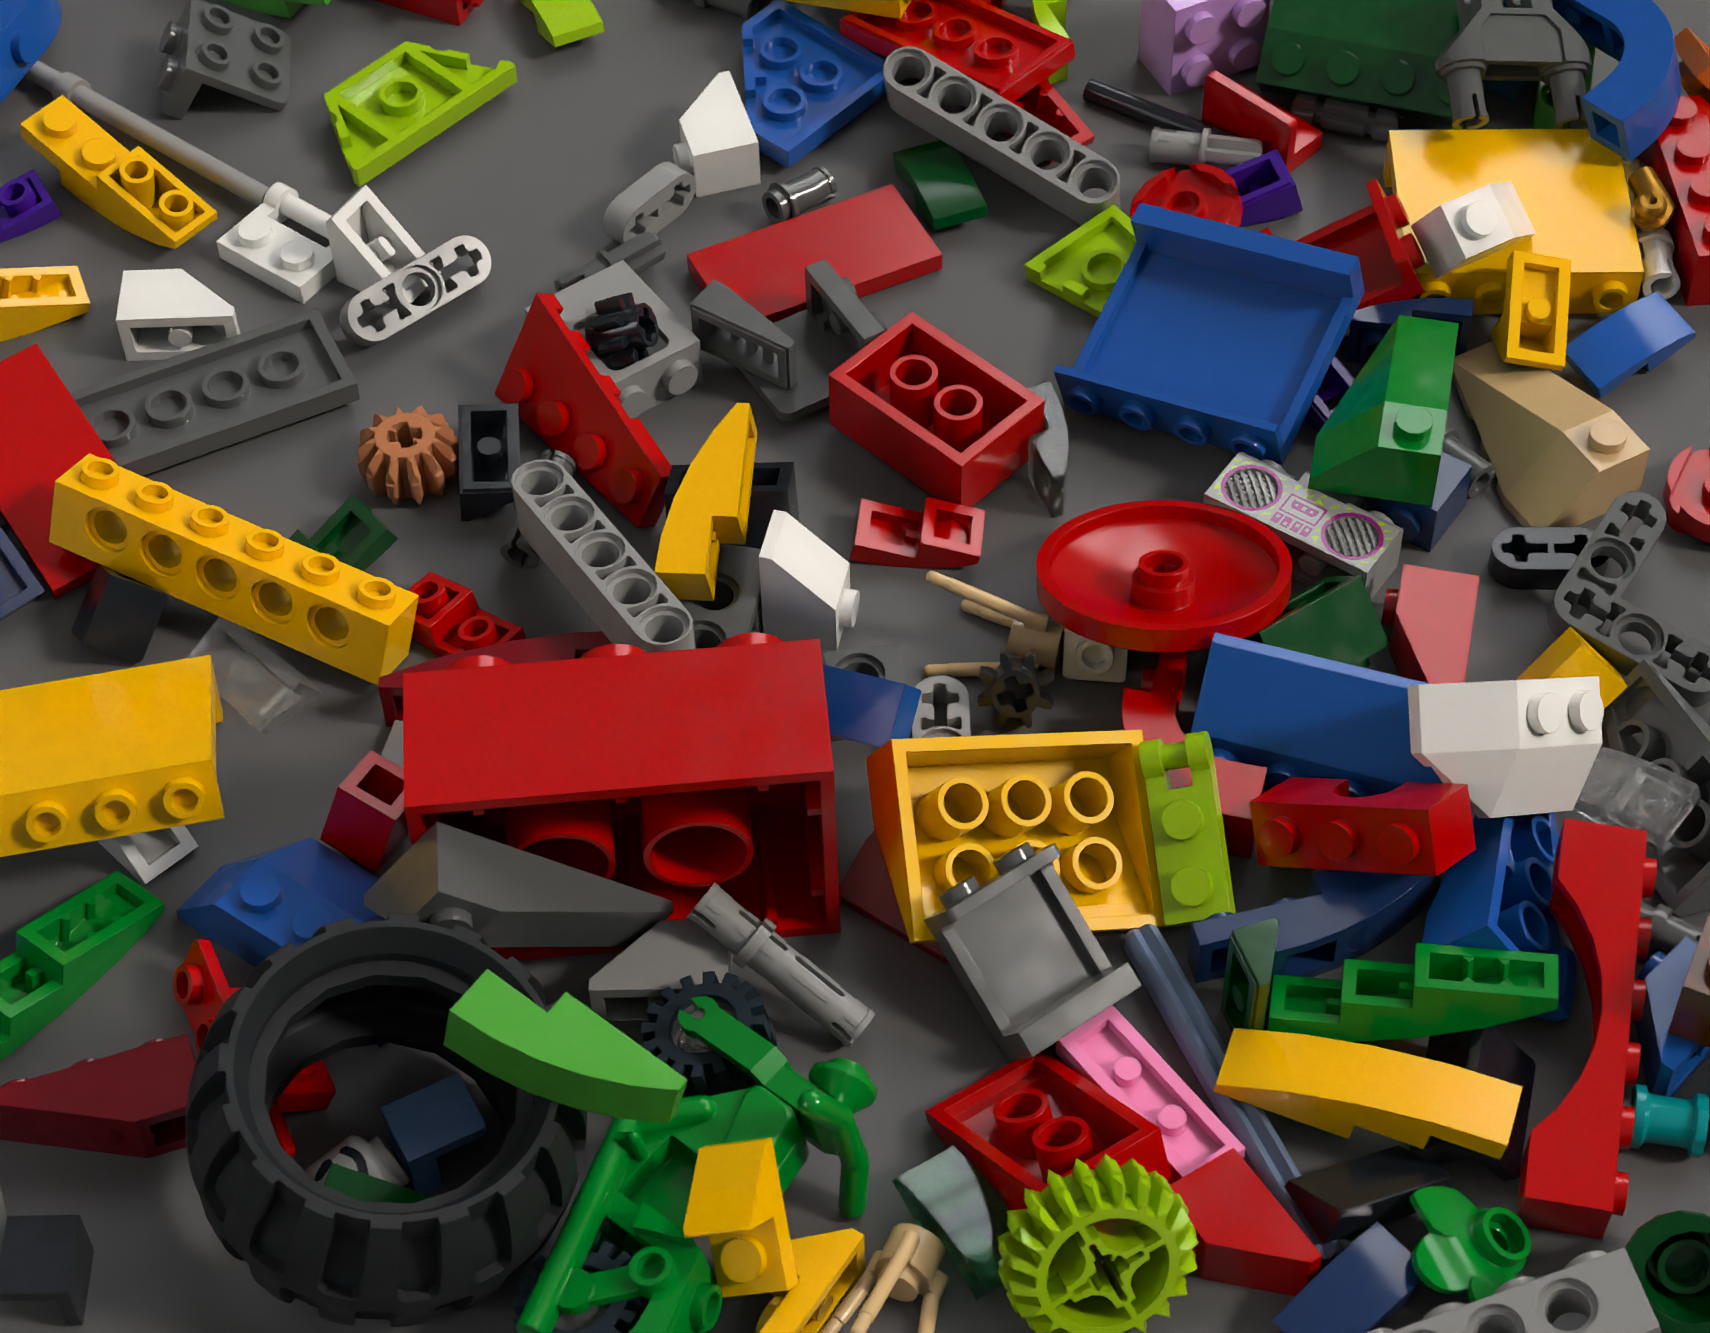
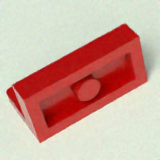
[1201,70,1323,173]

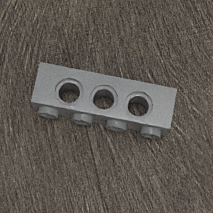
[1367,1247,1661,1333]

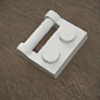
[216,182,336,304]

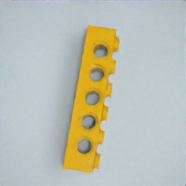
[49,453,419,686]

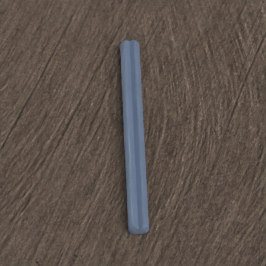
[1124,924,1343,1272]

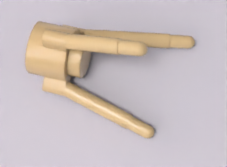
[923,570,1065,677]
[820,1223,949,1333]

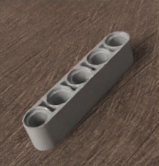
[883,46,1120,225]
[511,460,696,653]

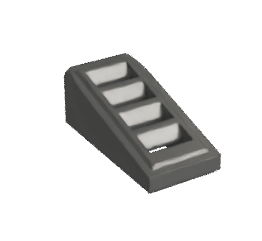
[690,280,797,391]

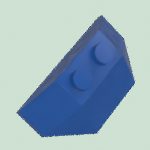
[176,837,386,1048]

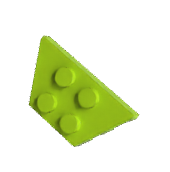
[323,41,518,187]

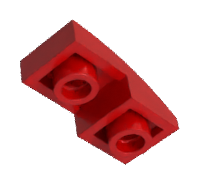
[408,571,527,657]

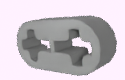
[602,161,696,245]

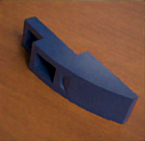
[1188,869,1442,991]

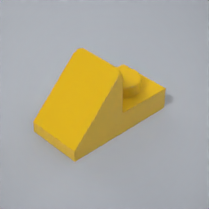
[1491,250,1572,371]
[683,1137,799,1298]
[756,1228,866,1333]

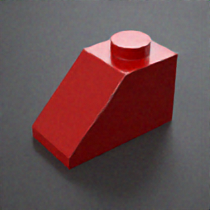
[1170,1147,1322,1296]

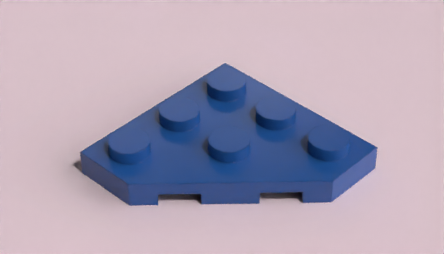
[742,0,887,169]

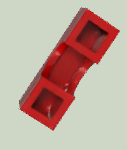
[1249,777,1476,876]

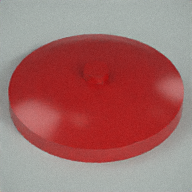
[1036,500,1292,652]

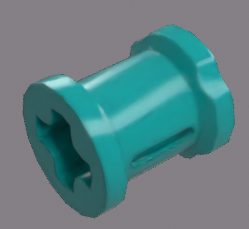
[1629,1084,1709,1158]

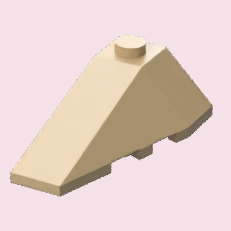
[1452,341,1650,527]

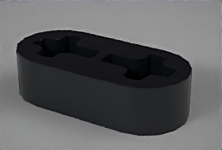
[1488,527,1610,590]

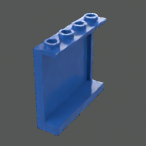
[1054,203,1365,465]

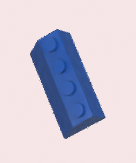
[1191,632,1443,797]

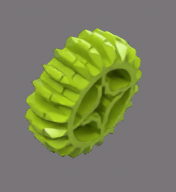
[997,1154,1198,1333]

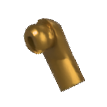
[1628,166,1676,232]

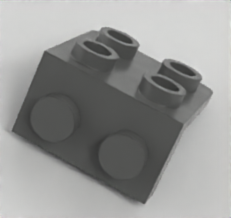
[156,0,292,120]
[738,259,887,422]

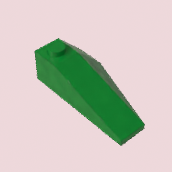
[1308,315,1459,506]

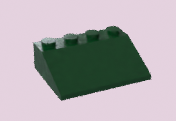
[1255,0,1506,130]

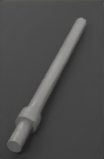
[26,60,269,207]

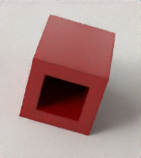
[320,750,409,872]

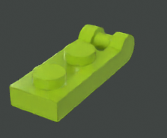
[1139,731,1236,928]

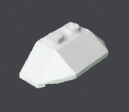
[1407,676,1604,818]

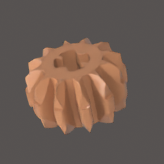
[356,405,459,506]

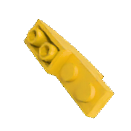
[20,95,217,249]

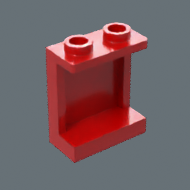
[1258,178,1426,327]

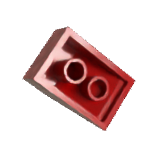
[925,1051,1173,1250]

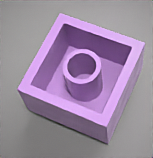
[1138,0,1270,96]

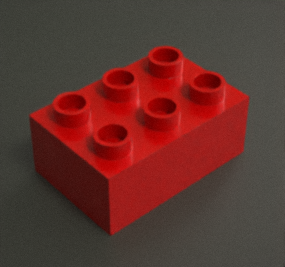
[403,632,841,961]

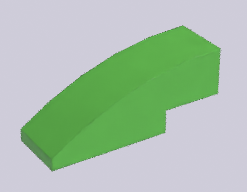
[444,969,687,1123]

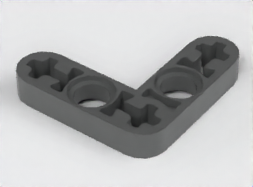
[1546,491,1710,707]

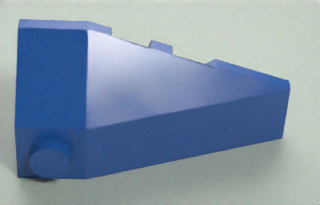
[1422,812,1576,1022]

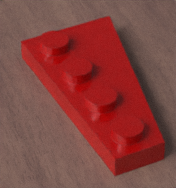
[494,293,671,528]

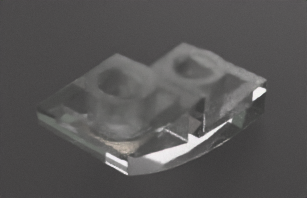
[1573,747,1701,848]

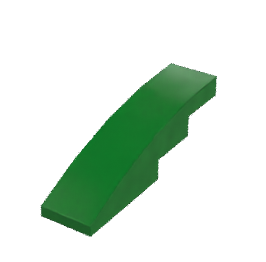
[0,870,165,1061]
[1268,943,1559,1042]

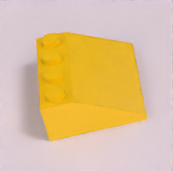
[866,730,1167,944]

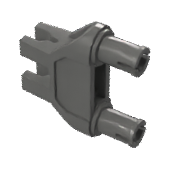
[1435,0,1592,130]

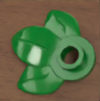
[1410,1186,1531,1303]

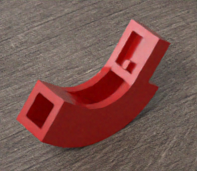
[1120,651,1267,859]

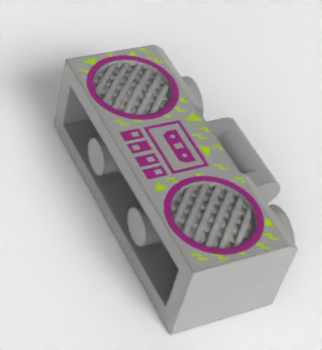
[1203,452,1404,600]

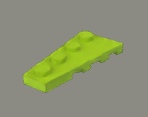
[1024,204,1136,318]

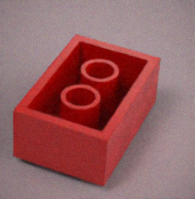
[828,311,1045,507]

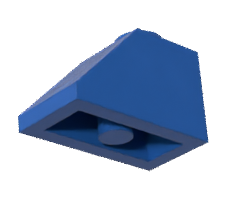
[1635,936,1710,1097]

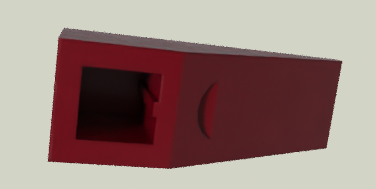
[0,1033,197,1158]

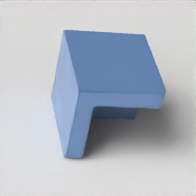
[380,1073,486,1195]

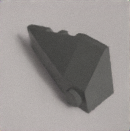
[1603,659,1710,917]
[364,822,673,947]

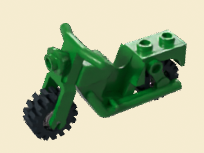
[512,971,877,1333]

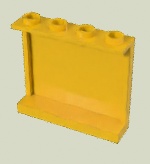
[1383,129,1644,314]
[0,654,224,857]

